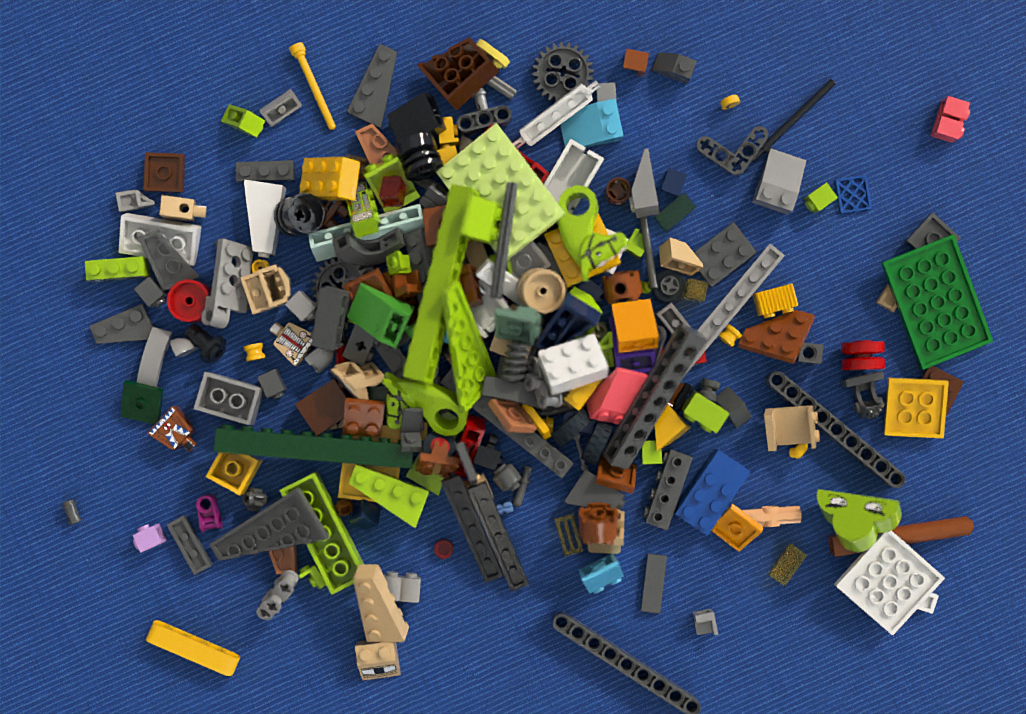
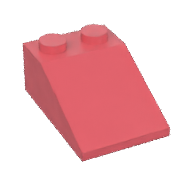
[586,367,649,425]

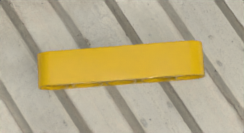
[146,620,240,676]

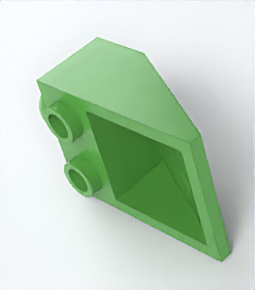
[347,283,415,348]

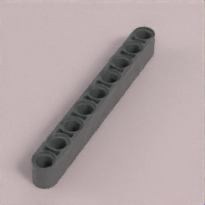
[765,371,906,488]
[552,611,701,714]

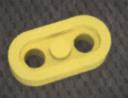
[476,39,510,69]

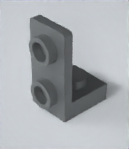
[400,408,423,452]

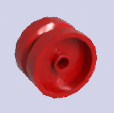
[167,279,212,323]
[841,340,886,370]

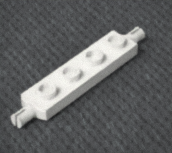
[512,80,600,149]

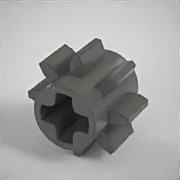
[242,487,267,512]

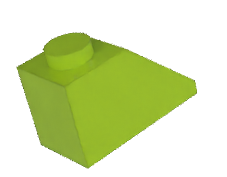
[221,104,265,138]

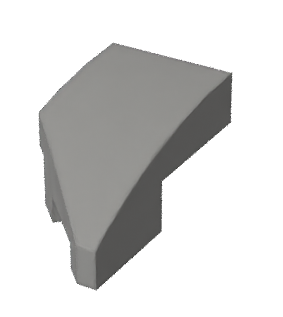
[115,190,155,213]

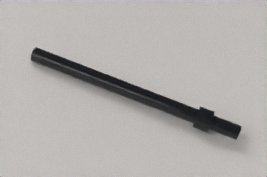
[750,79,836,163]

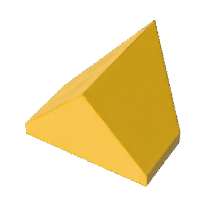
[655,404,691,451]

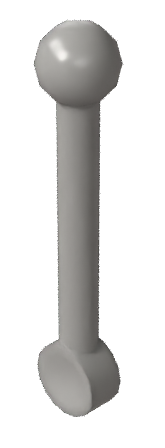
[573,433,588,472]

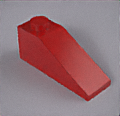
[455,414,485,477]

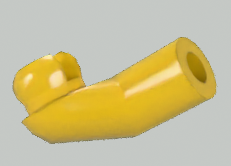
[789,444,808,459]

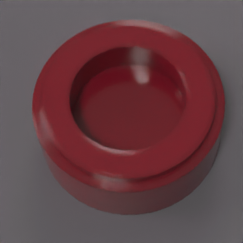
[434,539,454,559]

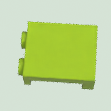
[362,153,420,213]

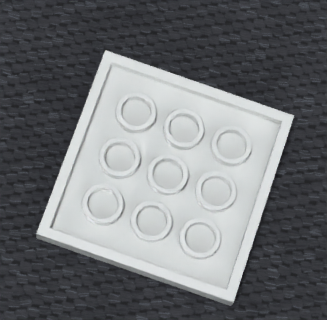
[834,531,945,636]

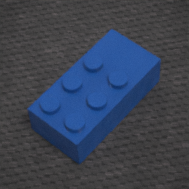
[674,449,751,536]

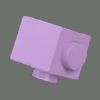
[133,524,167,553]

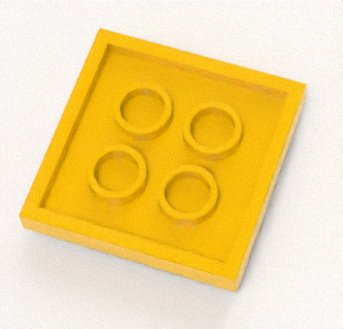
[544,213,621,287]
[883,377,949,438]

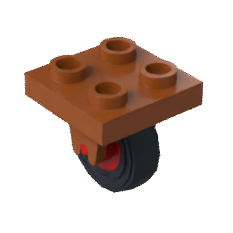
[416,431,460,478]

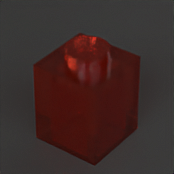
[379,175,407,207]

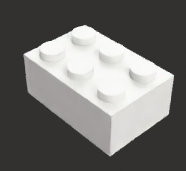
[538,334,608,396]

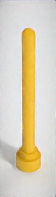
[289,42,336,130]

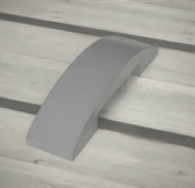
[137,327,172,388]

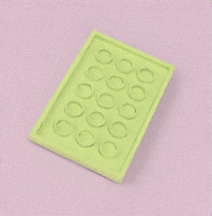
[436,123,566,260]

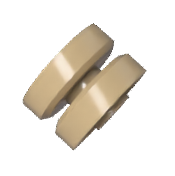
[516,268,566,313]

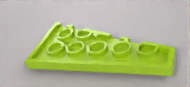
[441,281,498,413]

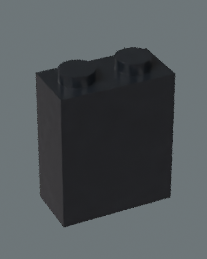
[387,92,447,144]

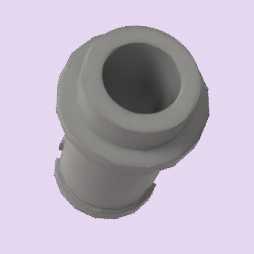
[472,88,488,111]

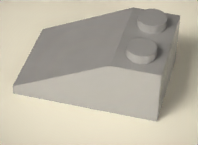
[629,149,659,218]
[751,149,806,215]

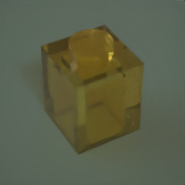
[683,278,709,303]

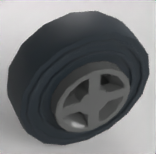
[652,269,686,303]

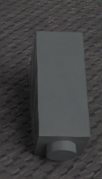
[564,469,626,510]

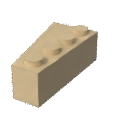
[353,564,409,642]

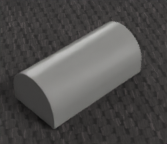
[259,89,302,127]
[656,302,691,335]

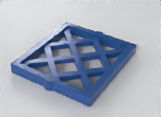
[835,175,872,214]

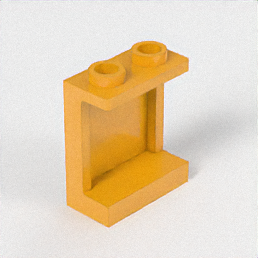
[612,299,659,353]

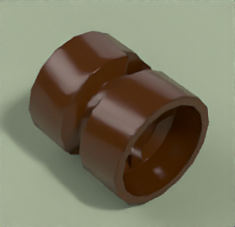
[604,177,631,206]

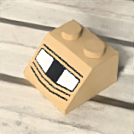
[355,640,401,681]

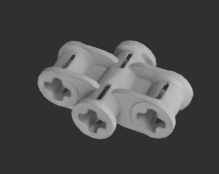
[524,356,563,409]
[257,570,299,620]

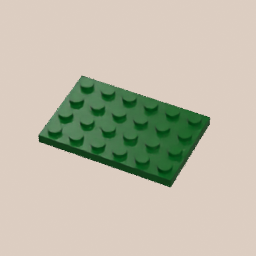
[881,234,993,370]

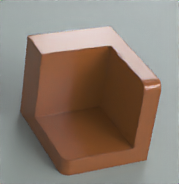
[623,49,649,77]
[392,270,423,298]

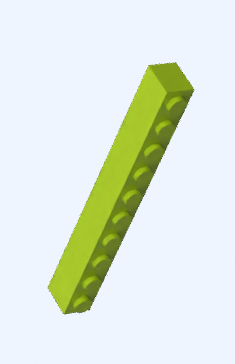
[403,184,480,384]

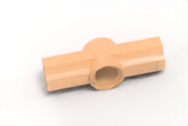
[742,506,802,527]

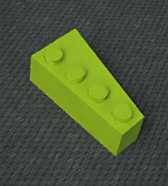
[349,464,429,528]

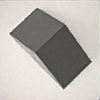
[716,387,752,429]

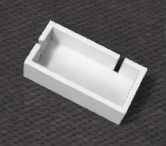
[544,139,604,223]

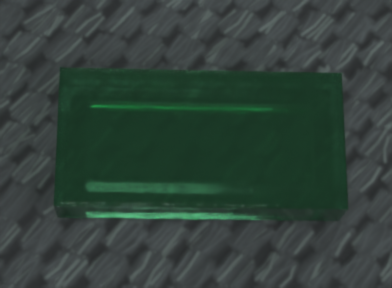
[654,193,696,232]

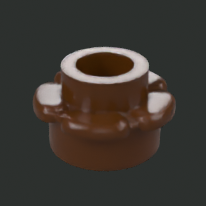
[335,498,353,516]

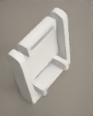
[470,279,512,338]

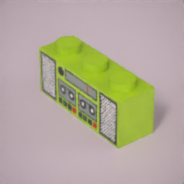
[346,182,381,238]
[85,256,151,282]

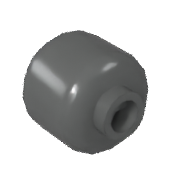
[493,463,521,492]

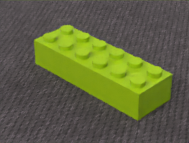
[280,471,364,595]

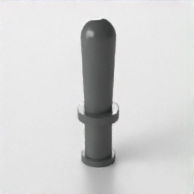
[513,465,533,507]

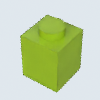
[804,182,838,214]

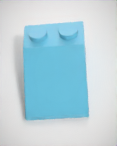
[560,98,623,148]
[578,554,624,594]

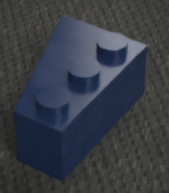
[534,292,601,350]

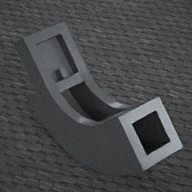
[332,227,405,266]

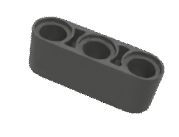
[457,105,511,135]

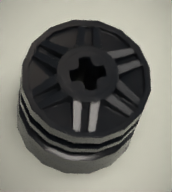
[395,133,444,181]
[274,193,325,237]

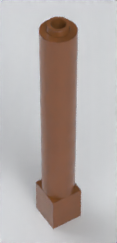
[827,516,974,557]

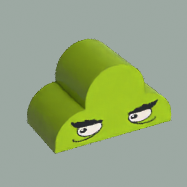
[817,489,902,552]

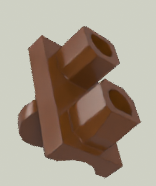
[321,201,350,229]

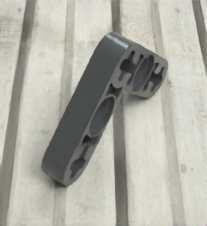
[697,126,768,176]

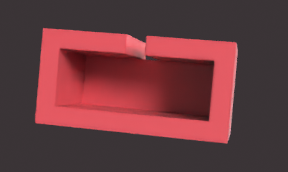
[930,96,970,143]

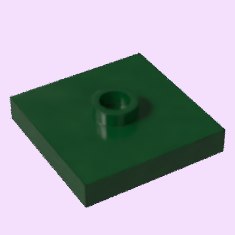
[120,380,163,425]

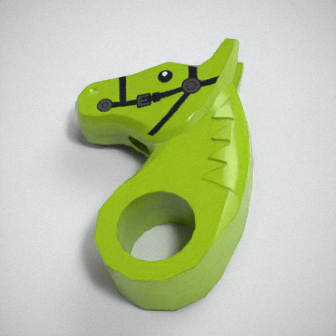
[557,185,628,281]
[382,372,469,436]

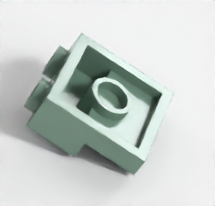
[495,305,541,345]

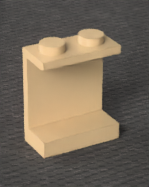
[764,405,820,451]

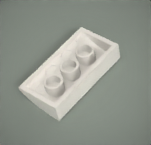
[119,213,201,266]

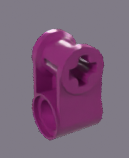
[196,494,223,532]

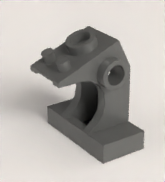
[840,371,885,419]

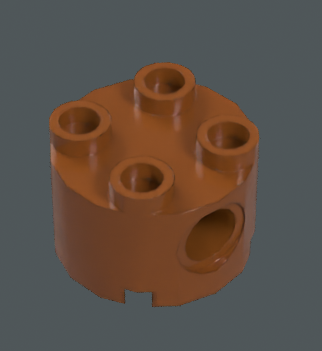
[601,270,643,304]
[579,502,618,545]

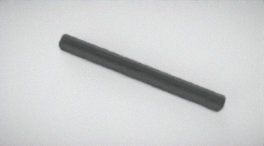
[490,182,518,299]

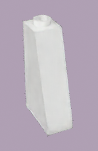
[244,180,286,258]

